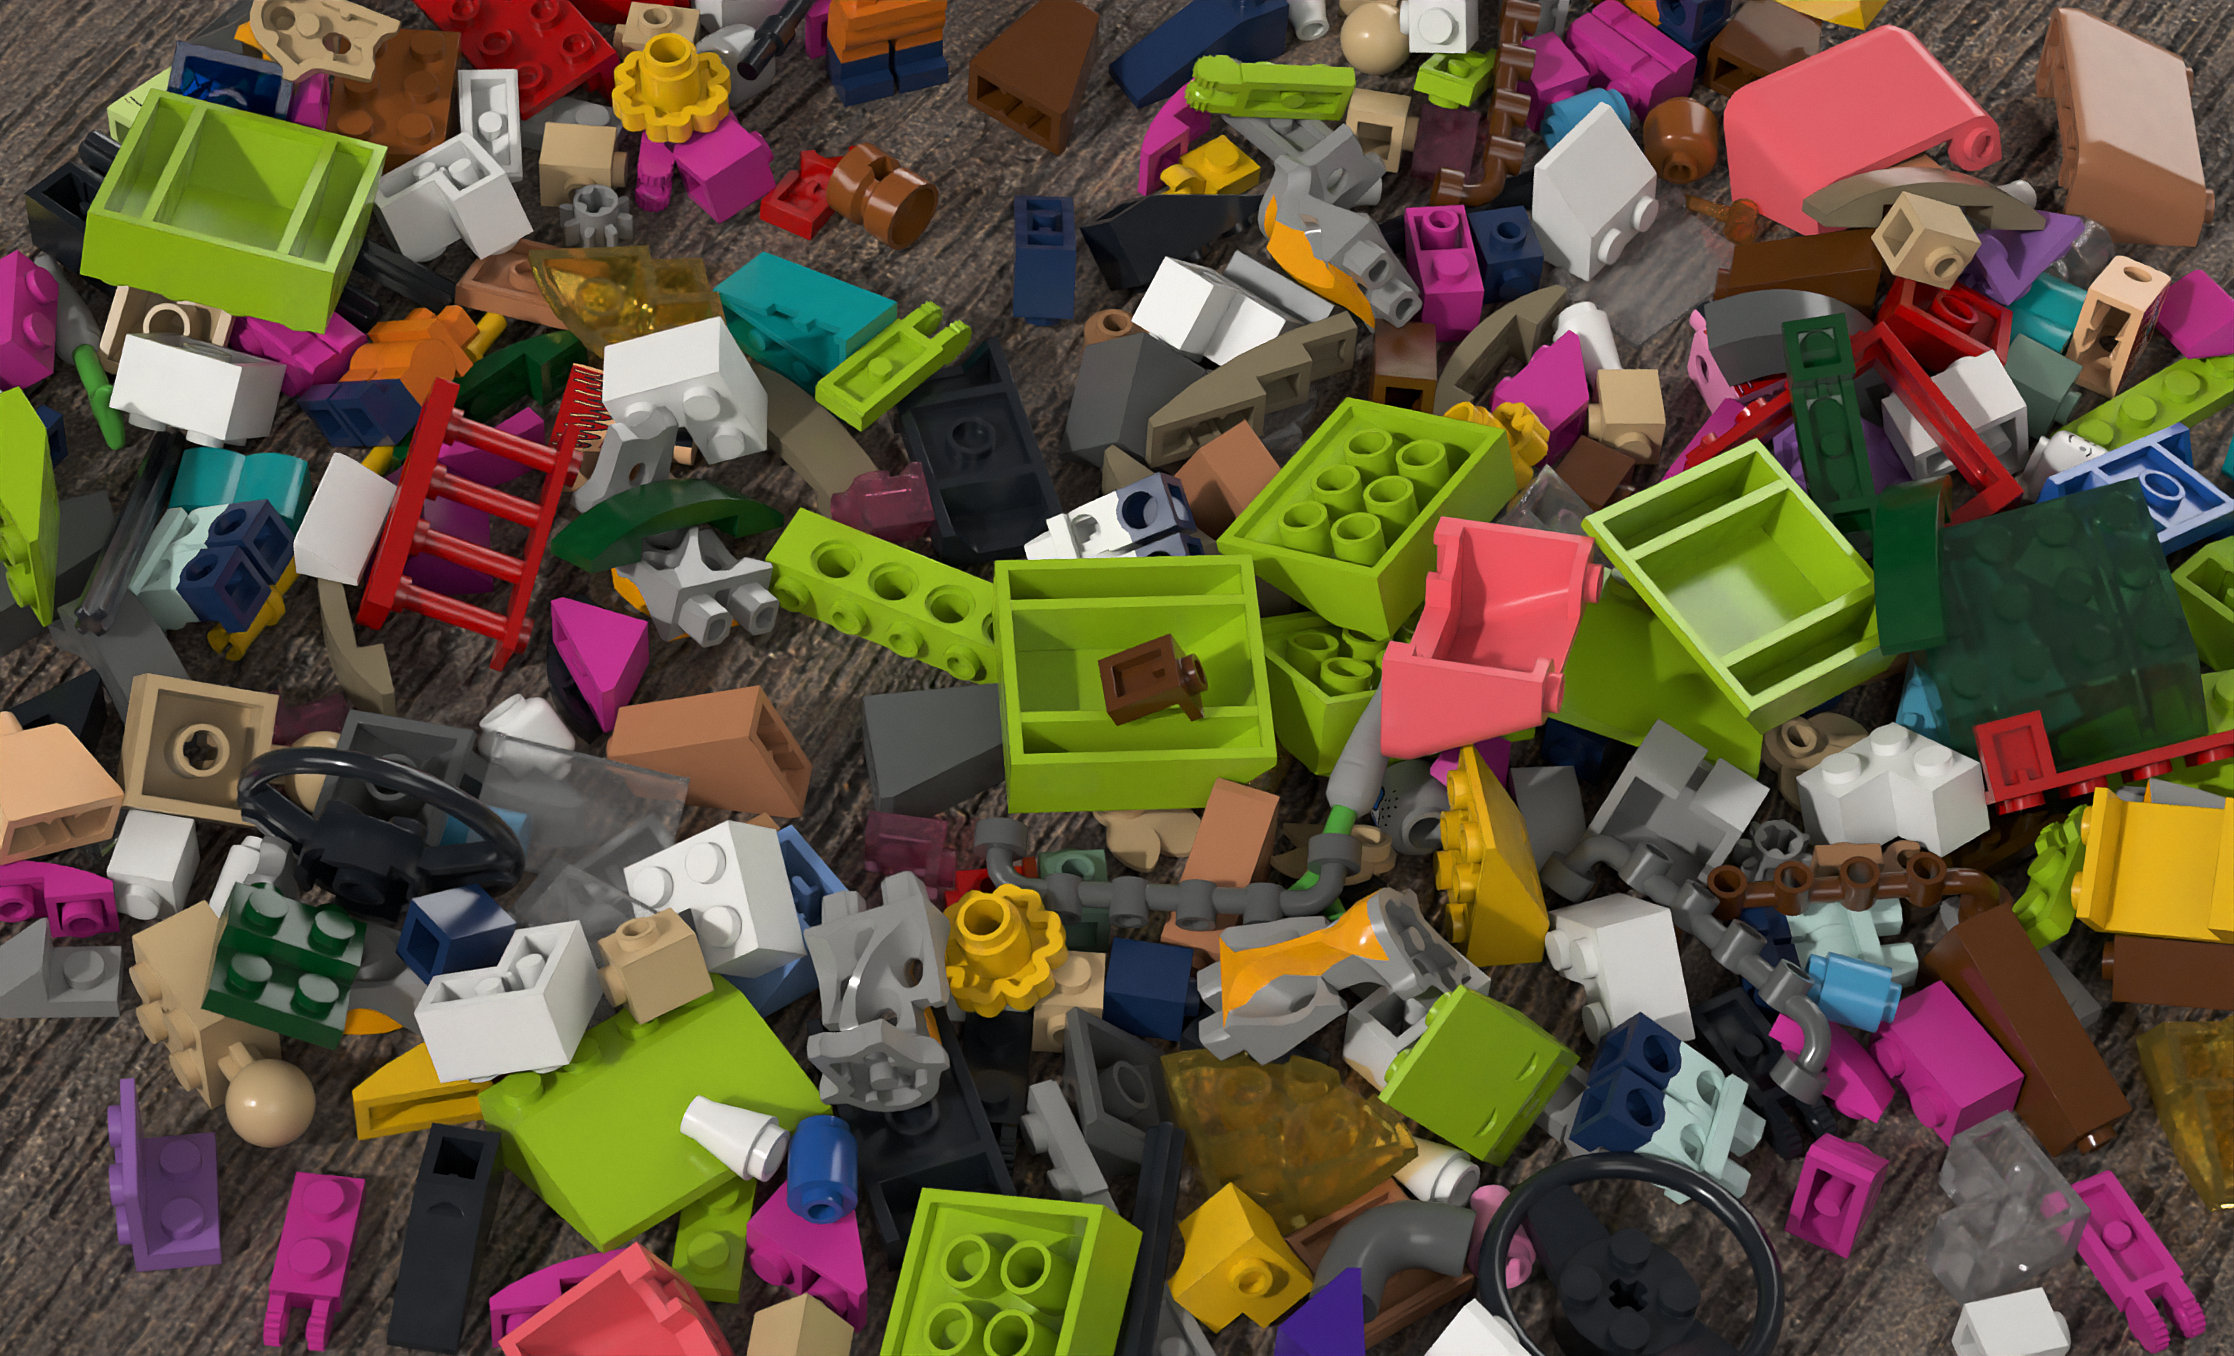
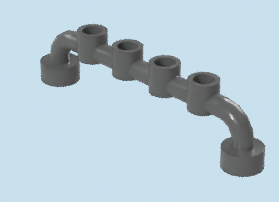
[973,818,1362,932]
[1538,835,1832,1105]

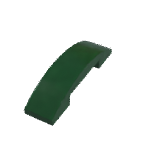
[1781,312,1880,562]
[392,328,588,472]
[1873,474,1953,656]
[550,478,785,574]

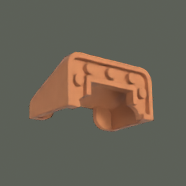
[2035,7,2215,247]

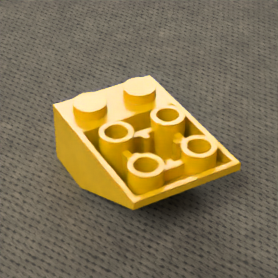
[1433,743,1550,967]

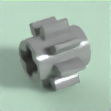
[559,184,633,257]
[1731,819,1813,882]

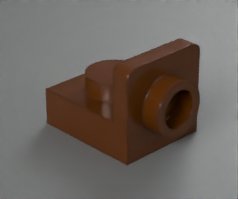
[1098,633,1208,726]

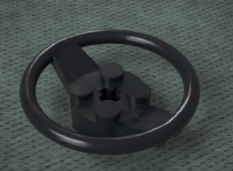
[237,746,526,924]
[1478,1151,1785,1356]

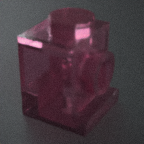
[830,461,935,543]

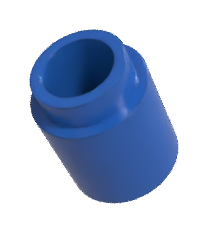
[787,1115,858,1224]

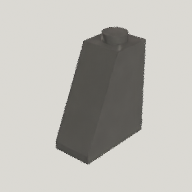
[0,490,118,657]
[862,683,1006,838]

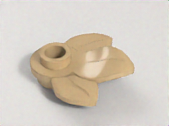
[1761,712,1869,813]
[1092,808,1201,873]
[1270,823,1396,886]

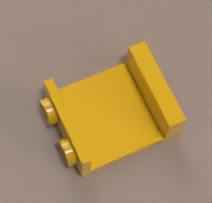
[2071,787,2234,944]

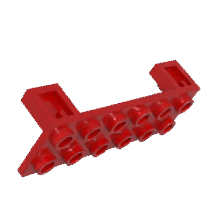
[411,0,621,121]
[1972,710,2234,816]

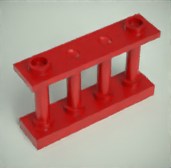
[355,376,584,672]

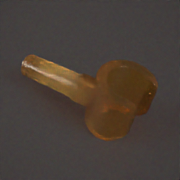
[1682,194,1759,245]

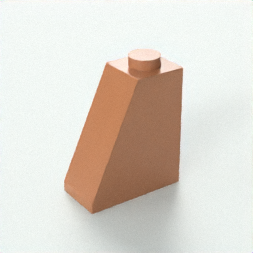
[1174,420,1281,541]
[606,685,813,818]
[1160,777,1280,977]

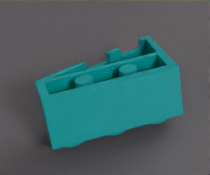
[713,251,897,424]

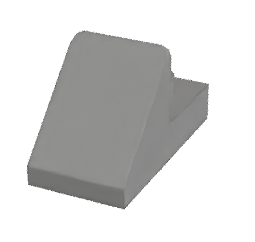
[0,918,124,1018]

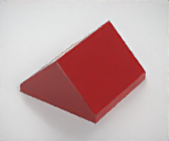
[1873,276,2013,374]

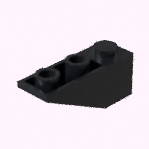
[1079,194,1264,293]
[387,1123,505,1356]

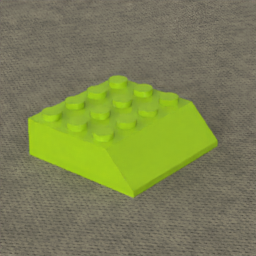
[80,88,388,335]
[1580,438,1898,735]
[992,554,1277,814]

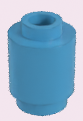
[1540,88,1631,150]
[1804,951,1902,1033]

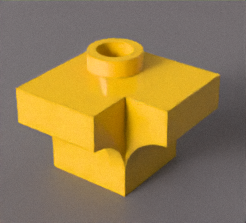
[1167,1182,1314,1334]

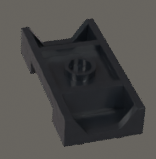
[887,336,1064,568]
[806,1006,1018,1272]

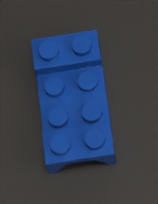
[2027,422,2234,590]

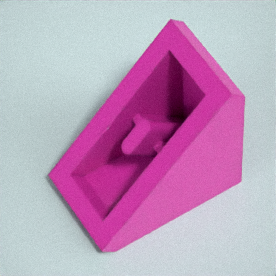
[551,597,649,733]

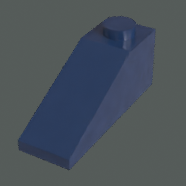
[1108,0,1289,109]
[1013,195,1076,326]

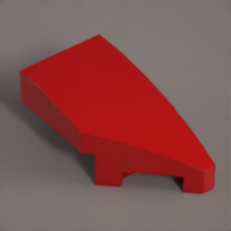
[759,145,857,241]

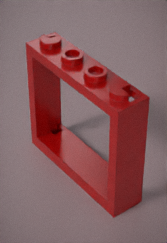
[1683,321,2025,564]

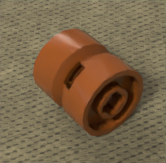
[826,142,939,250]

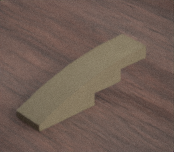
[1145,311,1358,469]

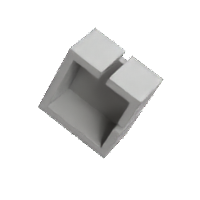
[1580,718,1770,888]

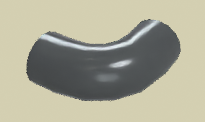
[1309,1199,1477,1324]

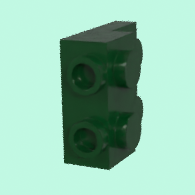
[201,881,367,1051]

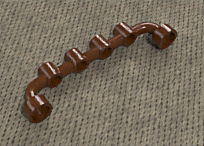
[1429,0,1541,207]
[1650,852,2013,951]

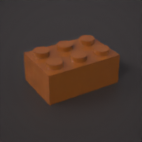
[325,29,463,176]

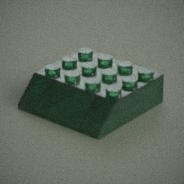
[1911,477,2209,792]

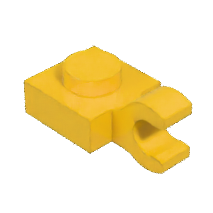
[1160,135,1261,194]

